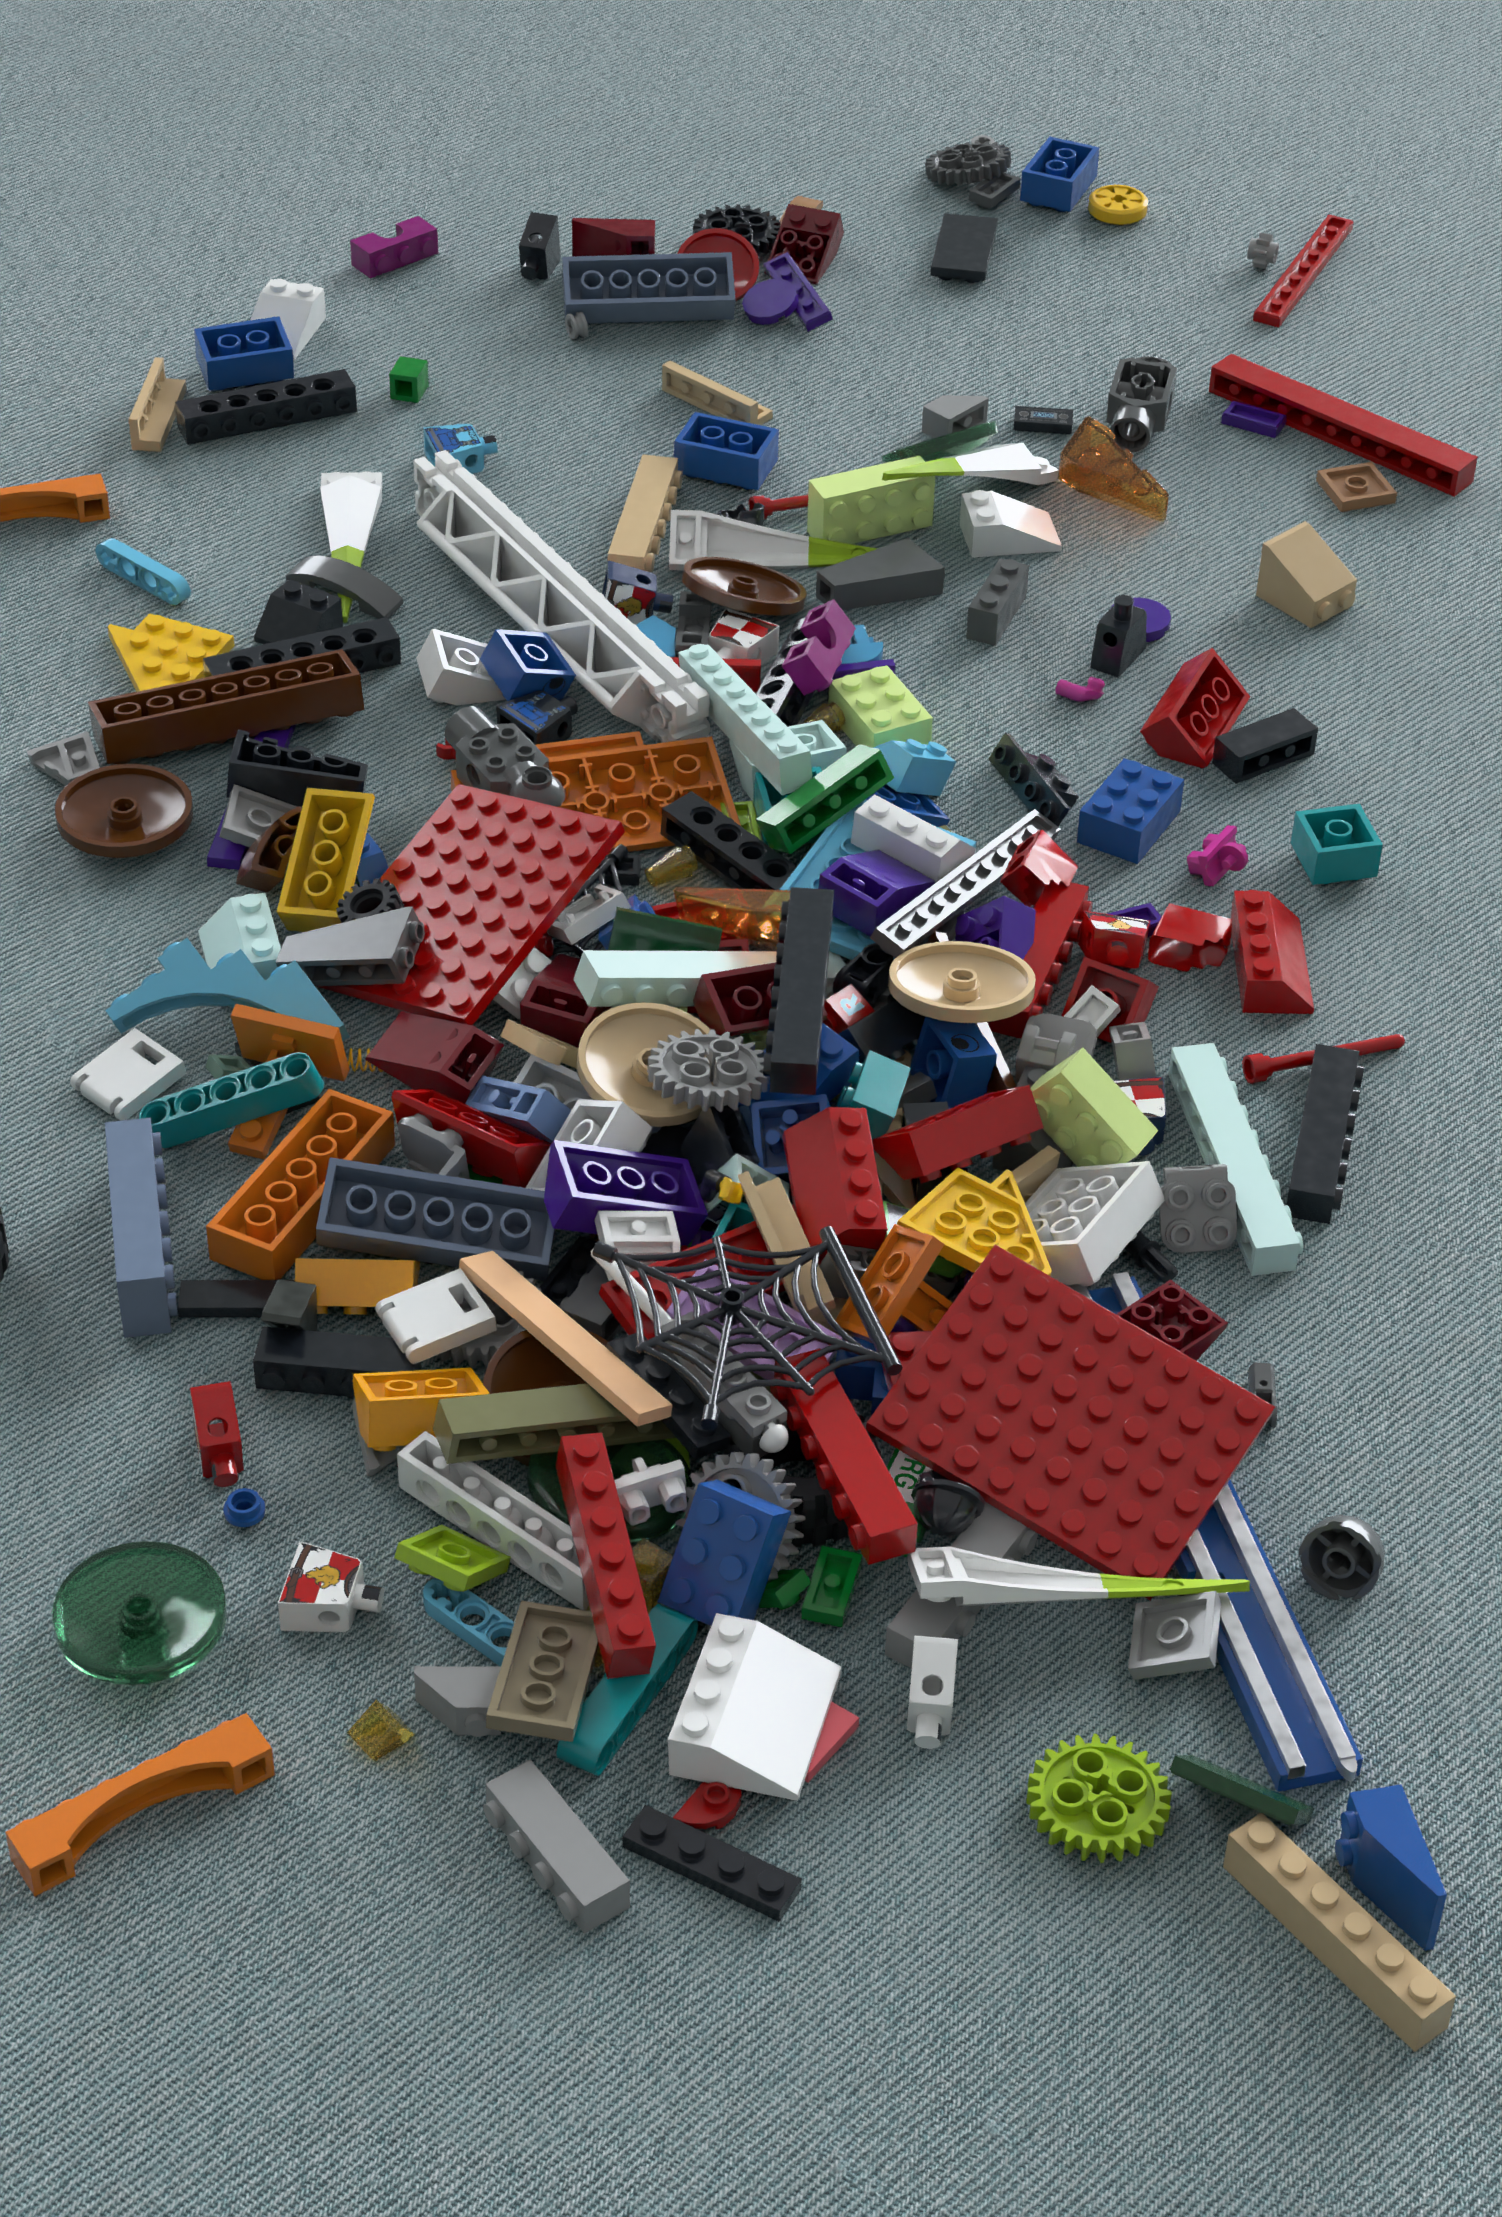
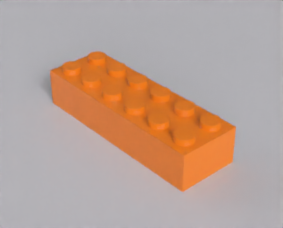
[206,1089,395,1280]

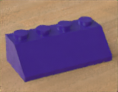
[544,1140,708,1246]

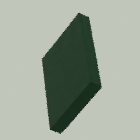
[607,907,723,951]
[1169,1755,1314,1826]

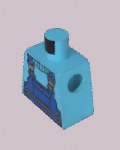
[423,424,498,474]

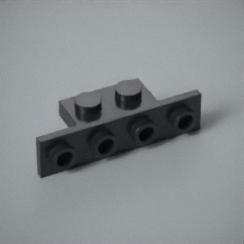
[988,732,1079,827]

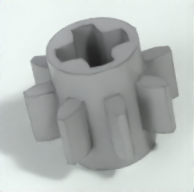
[1247,232,1279,269]

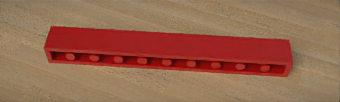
[1209,353,1478,497]

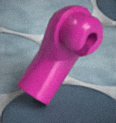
[1055,677,1105,702]

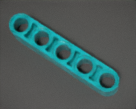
[139,1052,324,1148]
[556,1604,698,1776]

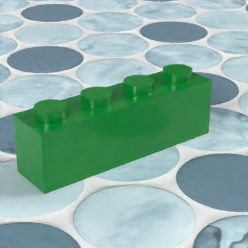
[755,744,894,854]

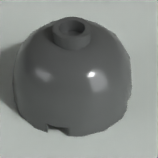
[1299,1514,1385,1600]

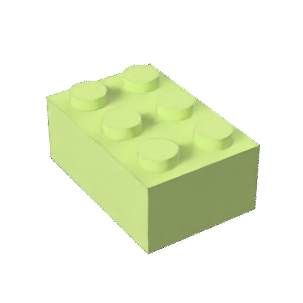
[828,665,933,747]
[1031,1048,1158,1167]

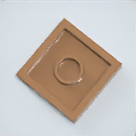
[1316,462,1397,512]

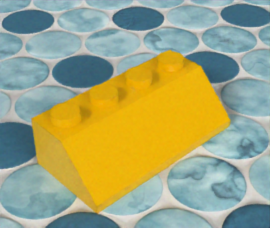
[277,788,375,932]

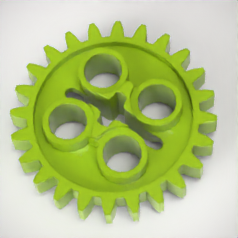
[1026,1734,1172,1863]

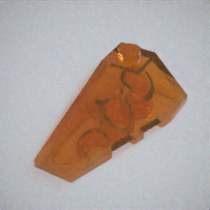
[1058,416,1169,522]
[673,887,790,951]

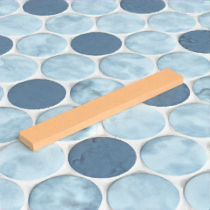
[459,1251,673,1427]

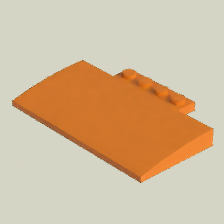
[451,731,741,854]

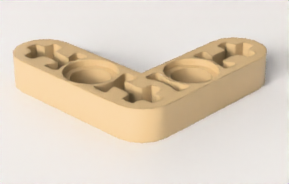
[500,1019,578,1069]

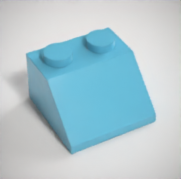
[873,739,956,796]

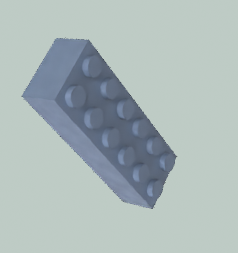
[562,252,735,324]
[105,1118,178,1338]
[316,1157,555,1281]

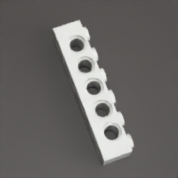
[397,1431,589,1610]

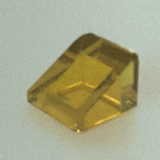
[347,1700,415,1761]

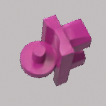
[1186,825,1248,886]

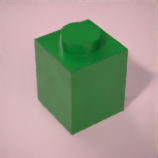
[389,356,429,403]

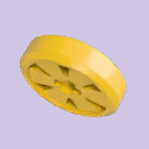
[1088,185,1148,225]

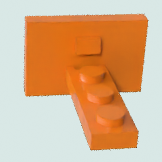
[228,1004,350,1160]
[835,1224,952,1343]

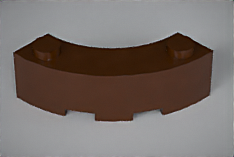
[236,806,302,893]

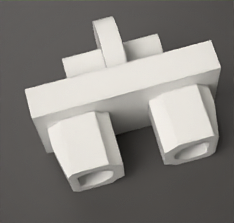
[614,1457,687,1526]

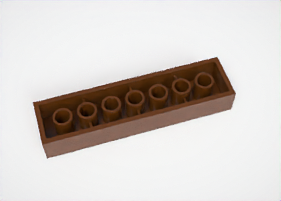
[88,649,365,764]

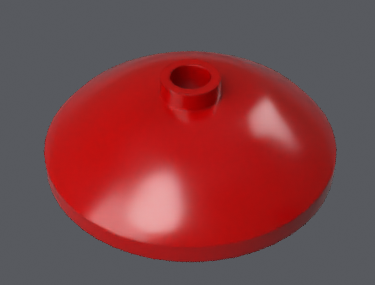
[677,228,759,301]

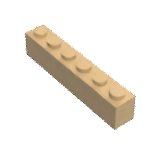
[608,454,683,572]
[1223,1813,1456,2052]

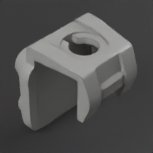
[1016,1014,1097,1082]
[398,1114,470,1179]
[1159,1164,1237,1253]

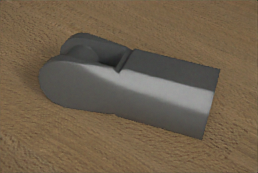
[1248,1362,1277,1428]

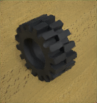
[336,878,405,923]

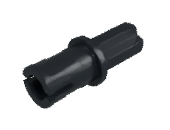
[1125,1230,1178,1284]

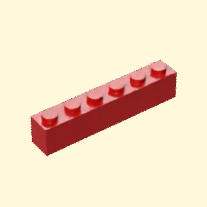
[987,880,1093,1039]
[770,1348,918,1565]
[556,1432,656,1679]

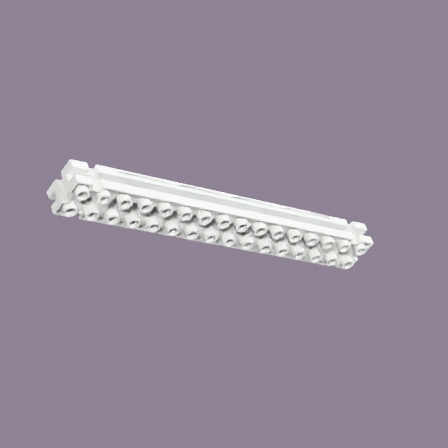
[413,450,711,743]

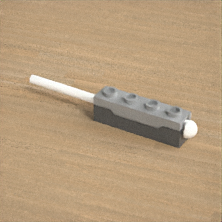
[591,1249,789,1458]

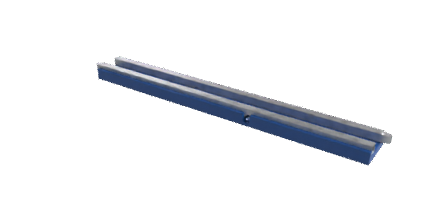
[1066,1272,1363,1792]

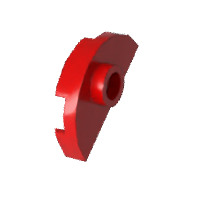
[673,1782,741,1829]

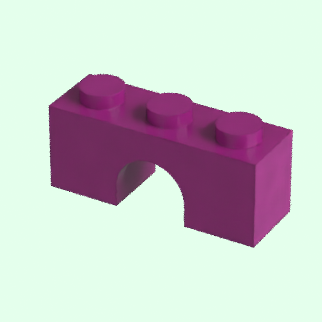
[350,216,438,278]
[782,599,856,695]

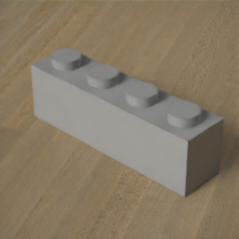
[483,1759,630,1934]

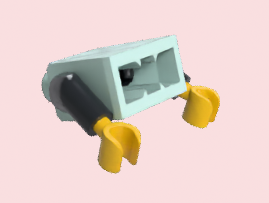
[699,1154,789,1231]

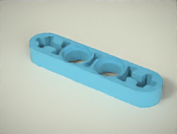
[96,538,191,605]
[423,1578,514,1666]

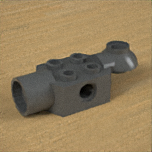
[1106,356,1177,452]
[444,706,565,807]

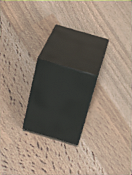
[261,1279,317,1331]

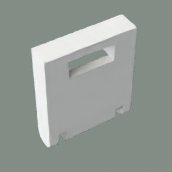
[547,884,631,945]
[70,1028,187,1121]
[375,1268,497,1364]

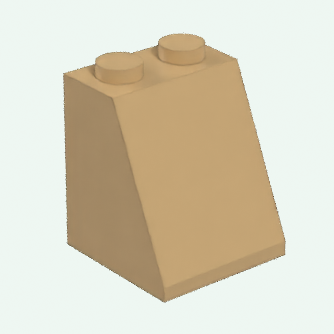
[1256,521,1357,628]

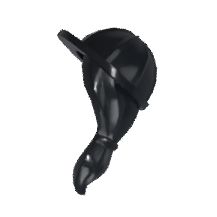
[911,1470,985,1536]

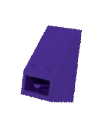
[818,849,935,937]
[955,896,1036,960]

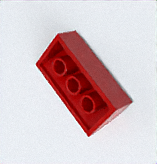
[1140,647,1251,768]
[1230,890,1314,1014]
[872,1085,1044,1183]
[391,1089,551,1188]
[783,1107,888,1257]

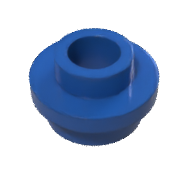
[223,1488,266,1527]

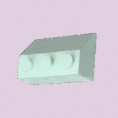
[729,720,846,801]
[198,893,281,980]

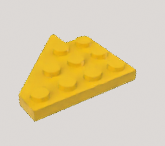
[108,613,235,692]
[897,1168,1052,1276]

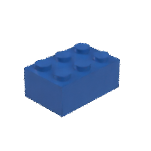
[1020,136,1100,212]
[194,316,294,391]
[674,412,779,490]
[1077,758,1184,864]
[658,1480,792,1626]

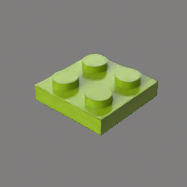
[394,1525,511,1592]

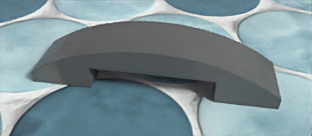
[285,556,404,619]
[675,591,712,652]

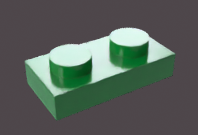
[801,1546,863,1627]

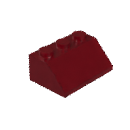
[693,962,828,1036]

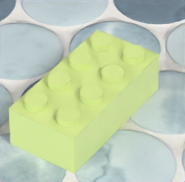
[807,456,935,544]

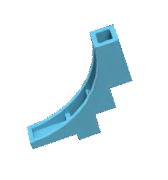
[105,938,350,1041]

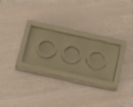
[486,1601,599,1742]

